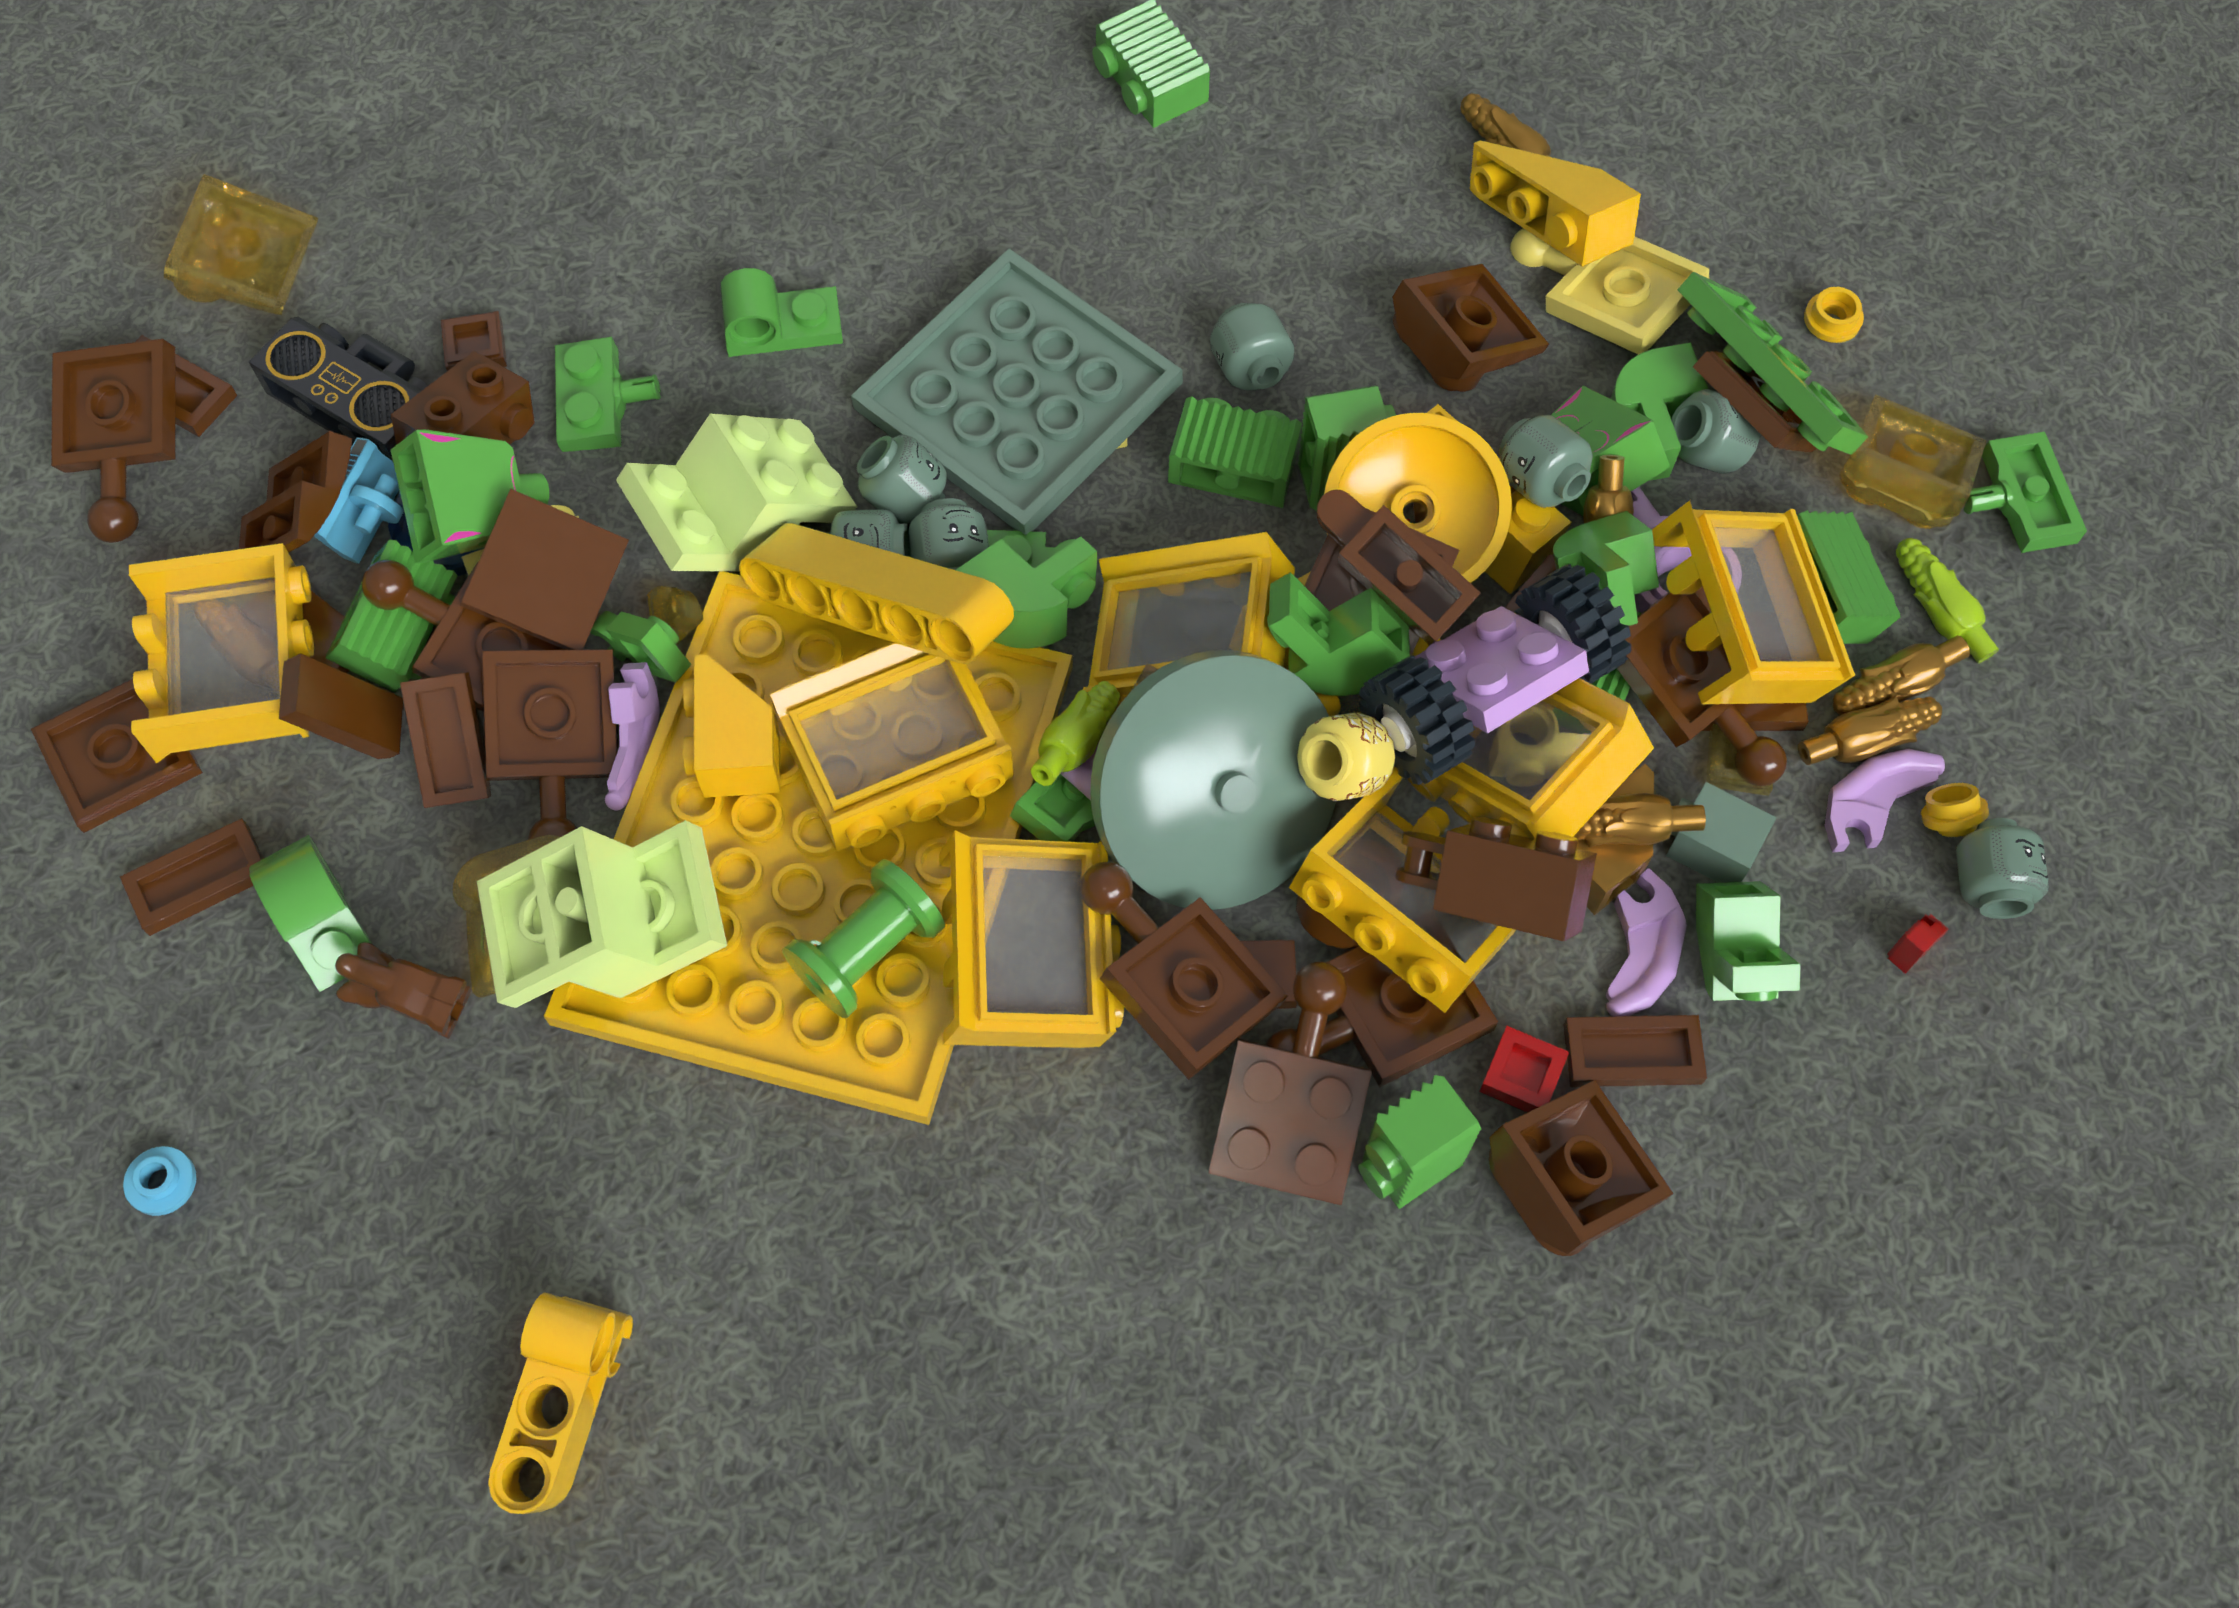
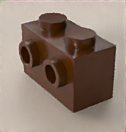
[391,351,535,445]

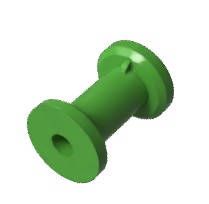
[782,859,945,1019]

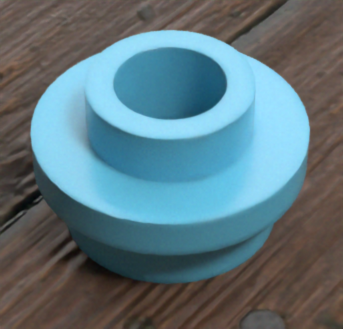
[123,1146,196,1216]

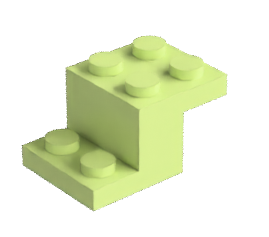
[616,414,857,571]
[477,820,727,1008]

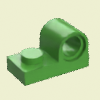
[720,268,843,357]

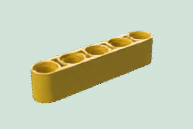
[739,523,1014,664]

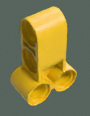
[488,1293,633,1514]

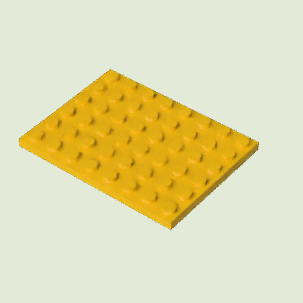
[544,571,1073,1125]

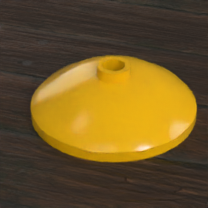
[1324,413,1512,583]

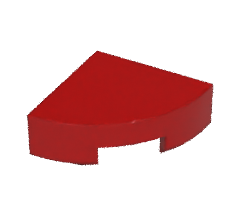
[1887,914,1949,974]

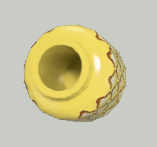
[1297,712,1395,801]

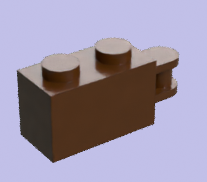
[1317,490,1481,646]
[1395,817,1597,941]

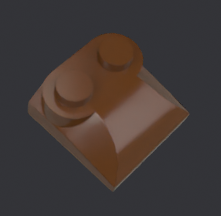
[1392,264,1549,392]
[1489,1080,1674,1256]

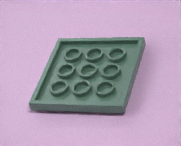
[851,249,1183,535]

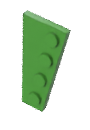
[1677,272,1869,455]

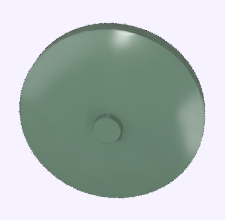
[1090,650,1336,910]

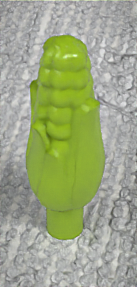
[1896,538,1999,664]
[1031,681,1120,786]

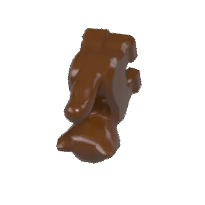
[335,942,472,1039]

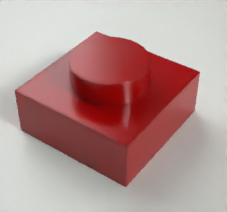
[1479,1026,1569,1112]

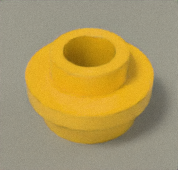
[1804,287,1864,343]
[1921,783,1989,837]

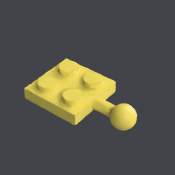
[1510,228,1709,355]

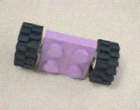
[1359,564,1631,785]

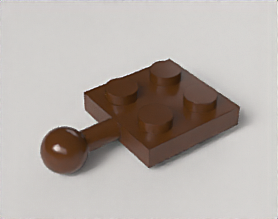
[51,339,175,543]
[362,560,565,711]
[1617,586,1787,787]
[482,649,617,852]
[1080,862,1289,1080]
[1266,912,1498,1088]
[1208,962,1372,1206]

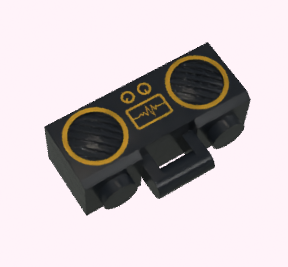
[249,316,428,461]

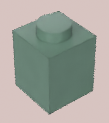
[1666,782,1777,883]

